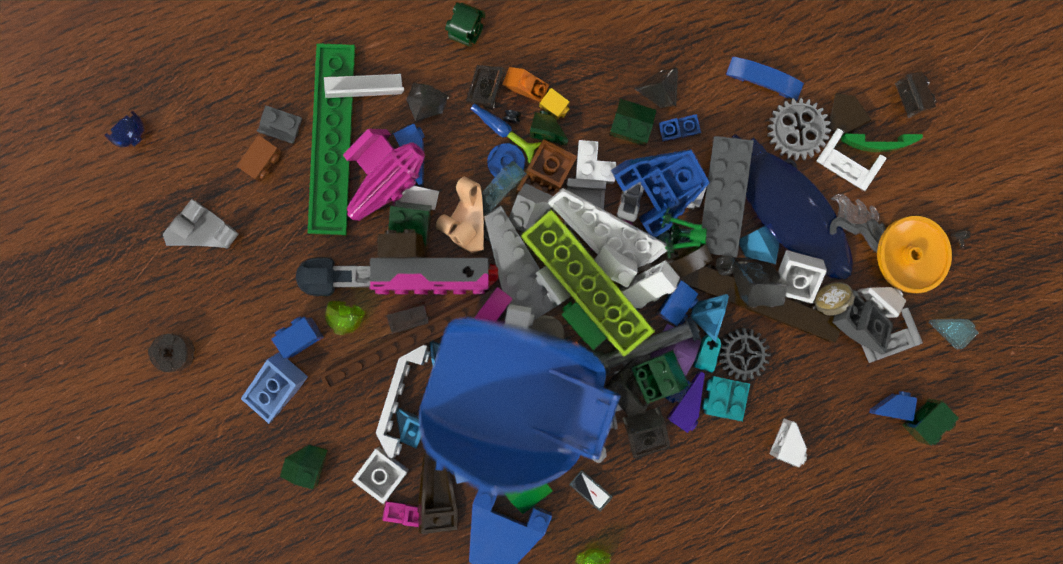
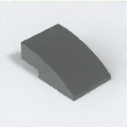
[833,290,893,354]

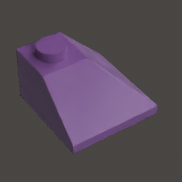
[650,324,701,376]

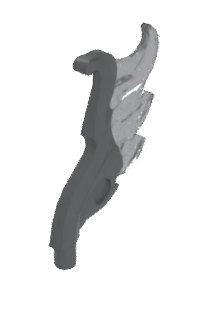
[830,194,886,252]

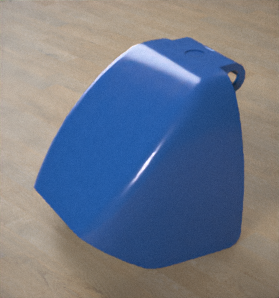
[419,318,621,494]

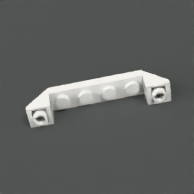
[376,345,431,459]

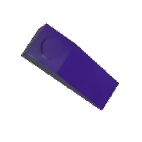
[667,371,705,433]

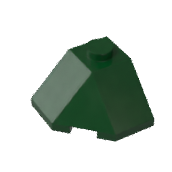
[530,111,568,146]
[280,444,328,490]

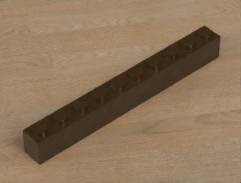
[657,250,841,343]

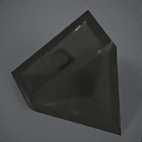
[634,67,678,108]
[407,83,449,121]

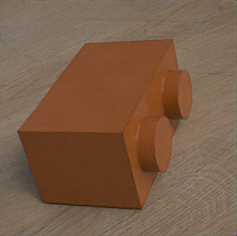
[236,135,281,182]

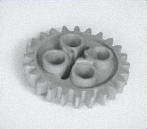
[767,98,831,161]

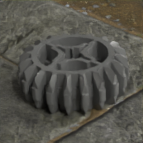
[718,328,771,380]

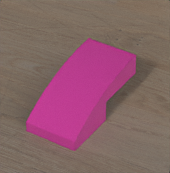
[475,287,513,322]
[382,500,419,527]

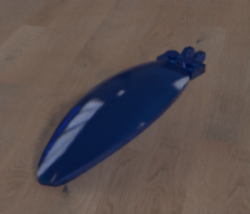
[732,134,853,279]

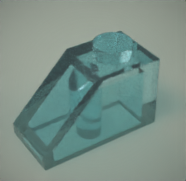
[929,319,979,349]

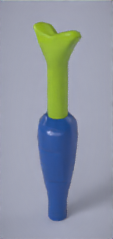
[470,103,541,163]

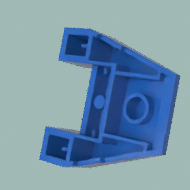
[610,150,710,237]
[469,489,552,564]

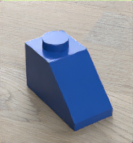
[870,391,917,421]

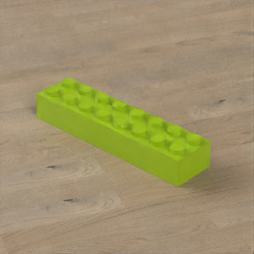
[521,210,654,357]

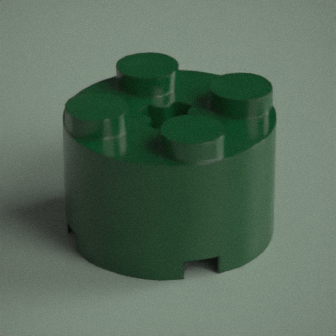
[445,2,485,47]

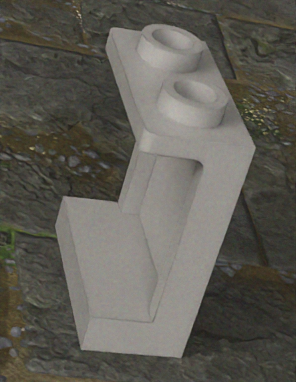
[564,178,606,230]

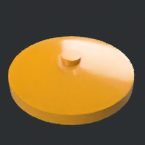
[877,216,952,293]

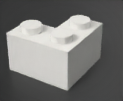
[576,140,616,184]

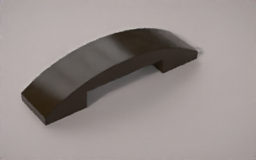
[636,244,713,278]

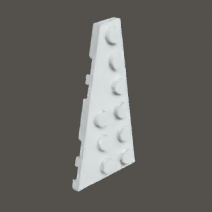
[548,188,666,268]

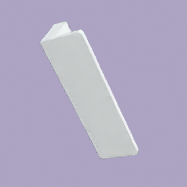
[324,74,404,98]

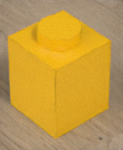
[540,88,570,120]

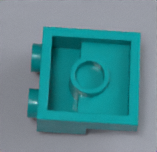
[702,376,750,422]

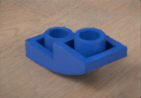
[659,114,701,142]

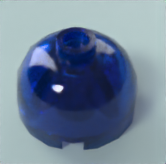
[104,110,144,148]

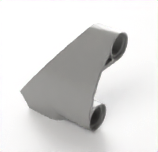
[163,199,239,248]

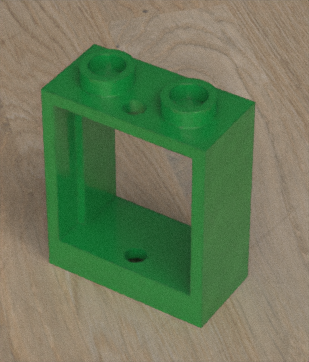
[561,302,607,350]

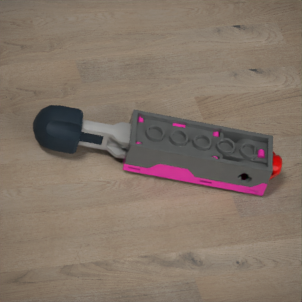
[296,257,499,296]

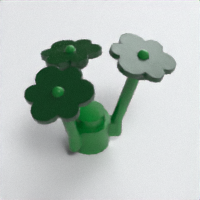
[661,207,707,258]

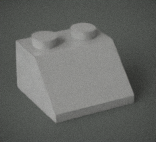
[509,183,555,232]

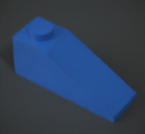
[393,124,425,187]

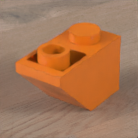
[502,67,549,102]

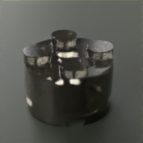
[148,333,195,372]

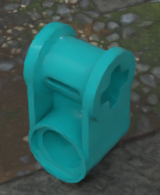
[693,335,721,373]

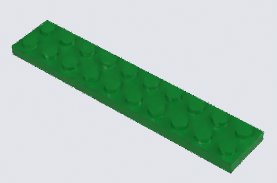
[308,43,356,235]

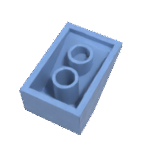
[241,352,308,423]

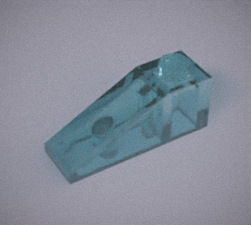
[482,161,526,216]

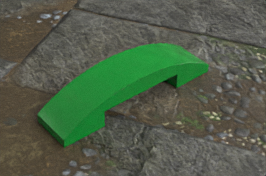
[841,134,923,152]

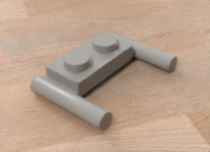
[862,308,923,363]

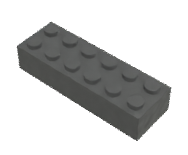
[702,136,753,257]

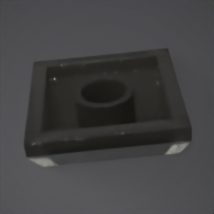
[466,65,505,110]

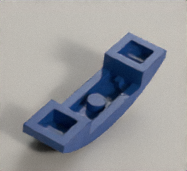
[726,57,804,101]

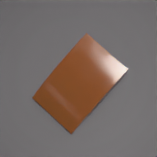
[516,139,577,196]

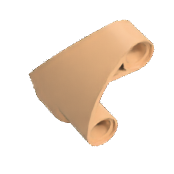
[436,176,484,253]

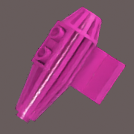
[343,129,425,221]

